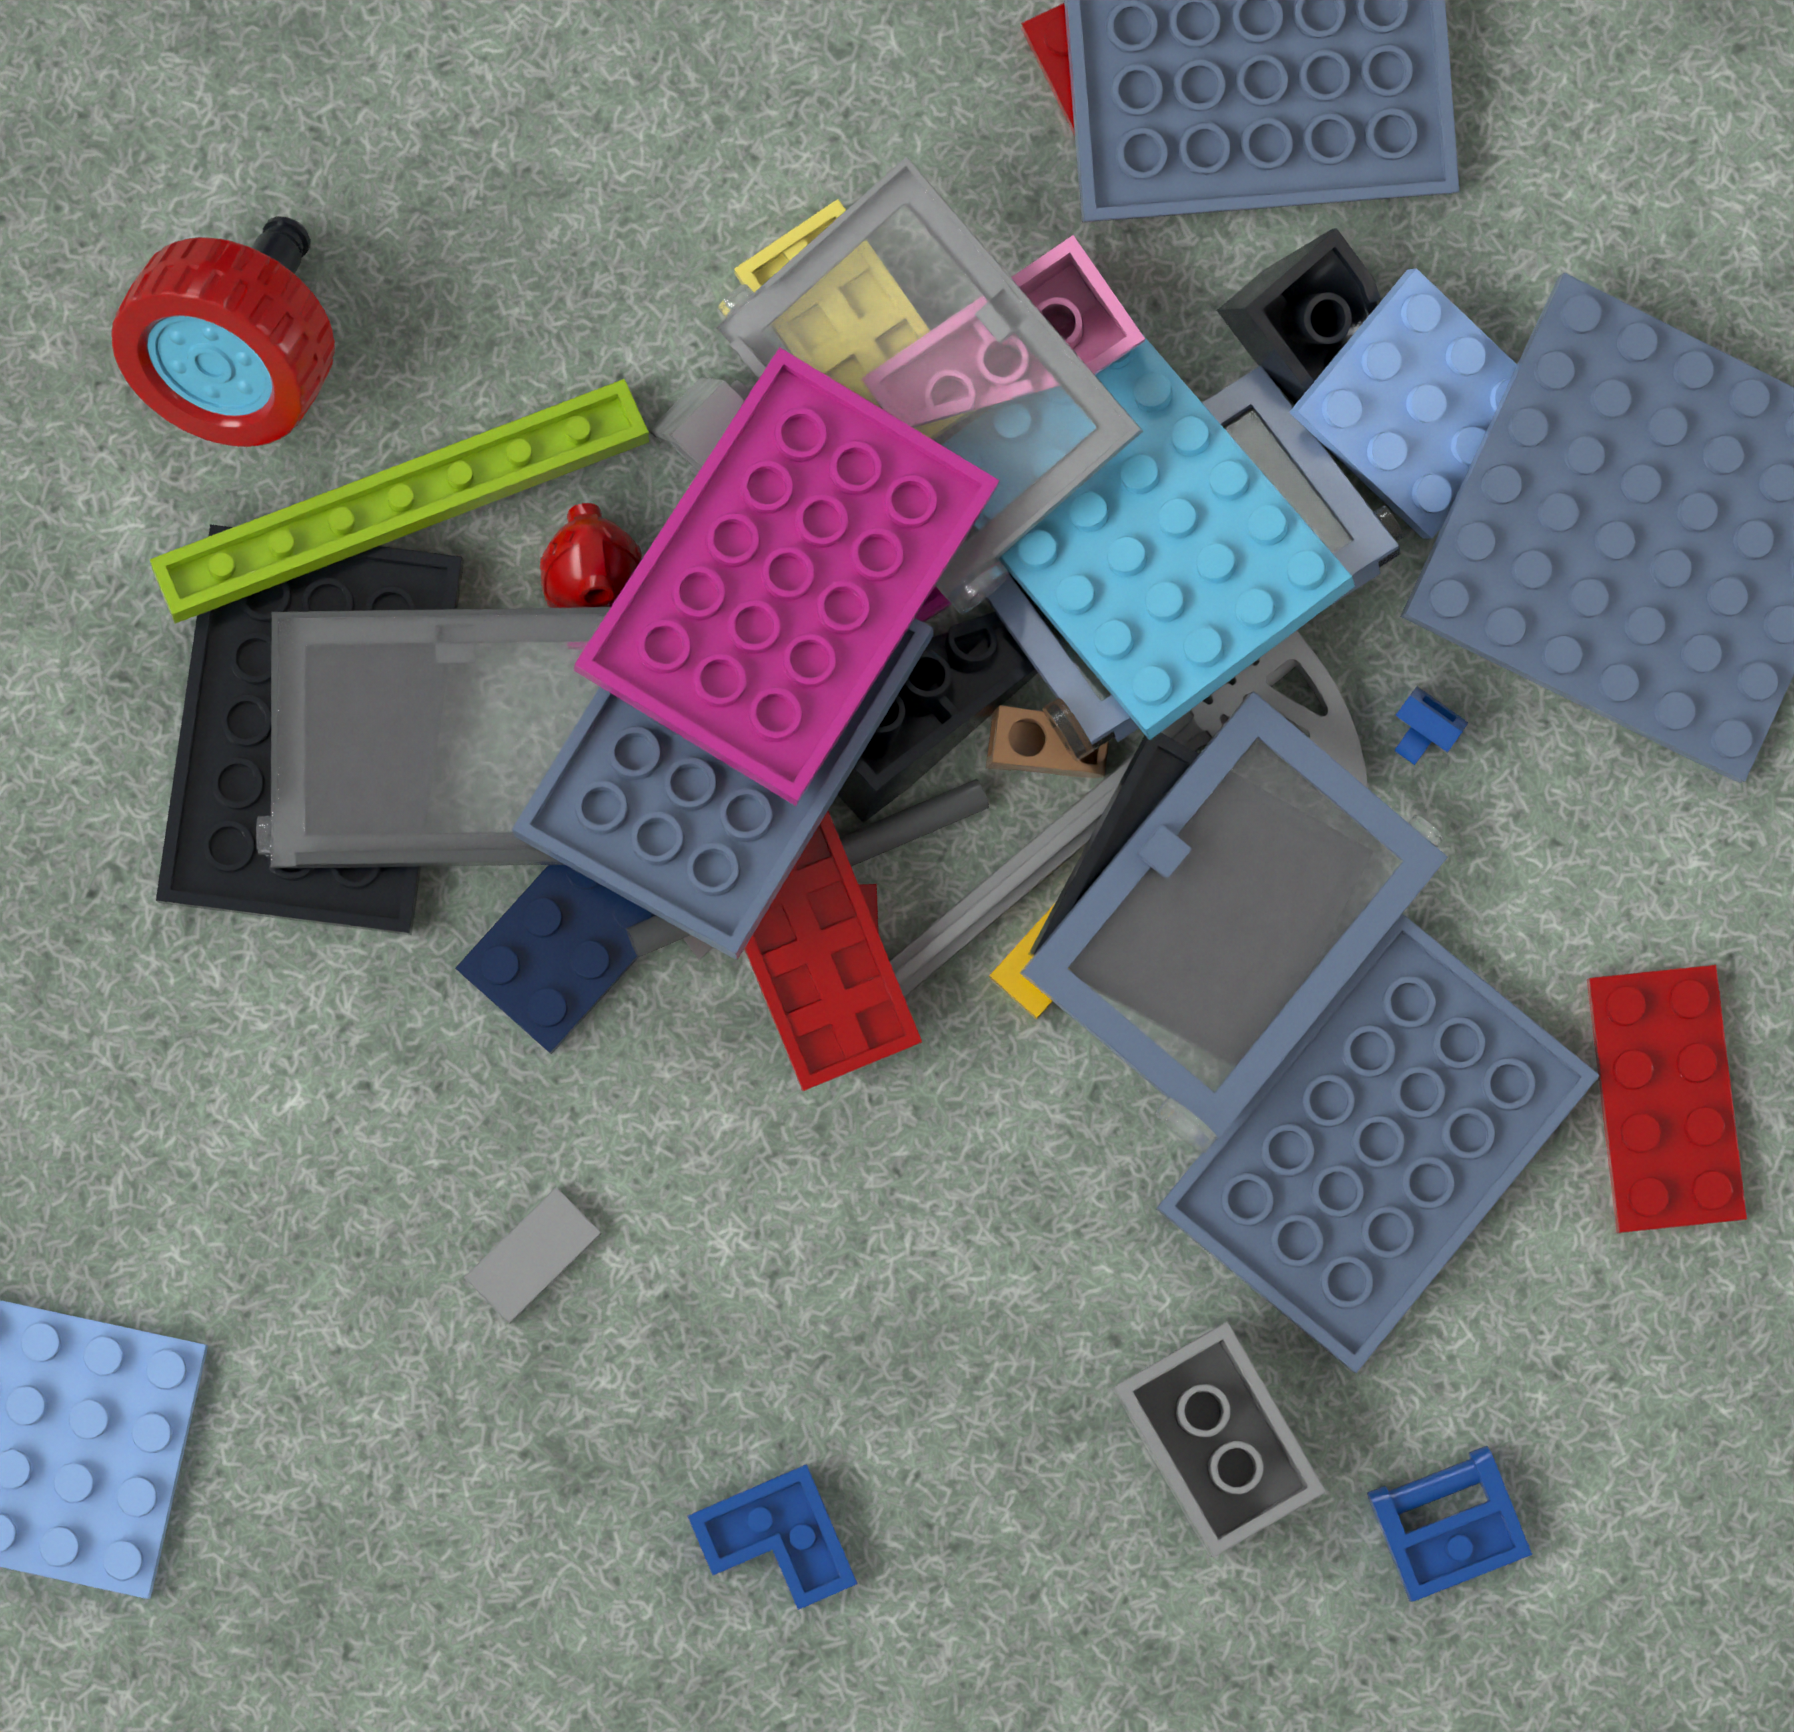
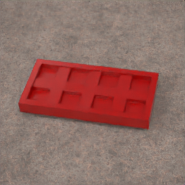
[744,811,922,1091]
[1587,965,1747,1234]

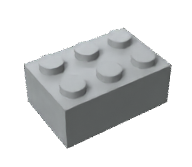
[1112,1321,1326,1558]

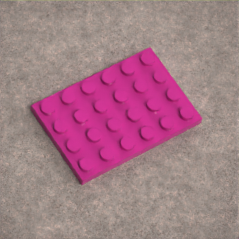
[574,347,1000,806]

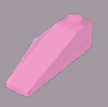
[863,235,1145,428]

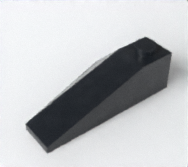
[1217,228,1389,507]
[837,612,1038,823]

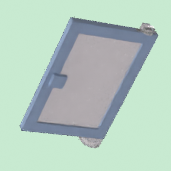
[1020,691,1448,1154]

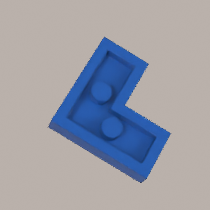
[688,1464,858,1610]

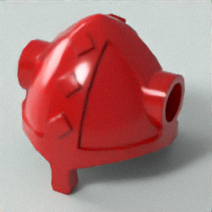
[540,503,642,608]

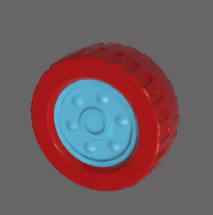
[111,216,335,447]

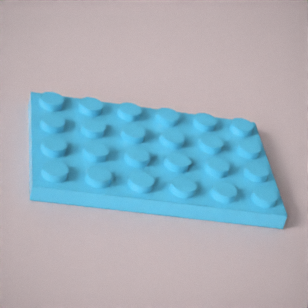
[942,334,1355,740]

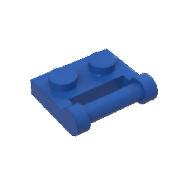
[1367,1446,1532,1602]

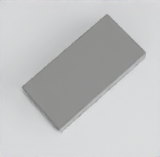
[464,1187,602,1324]

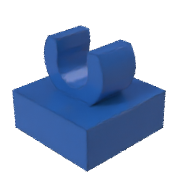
[1394,686,1469,765]

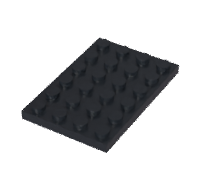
[156,524,464,936]

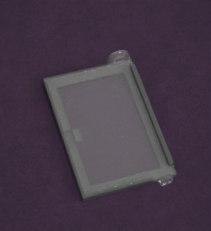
[256,607,611,868]

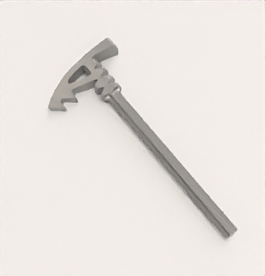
[889,630,1368,998]

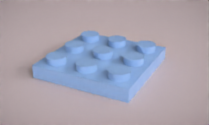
[1289,268,1517,539]

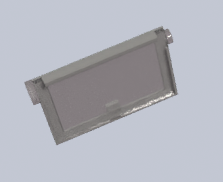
[716,157,1143,614]

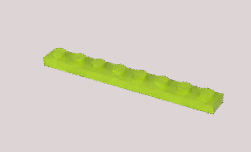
[149,379,649,624]

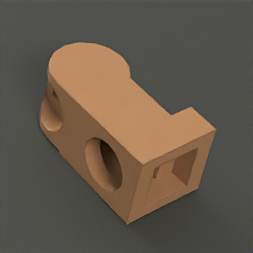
[985,706,1110,778]

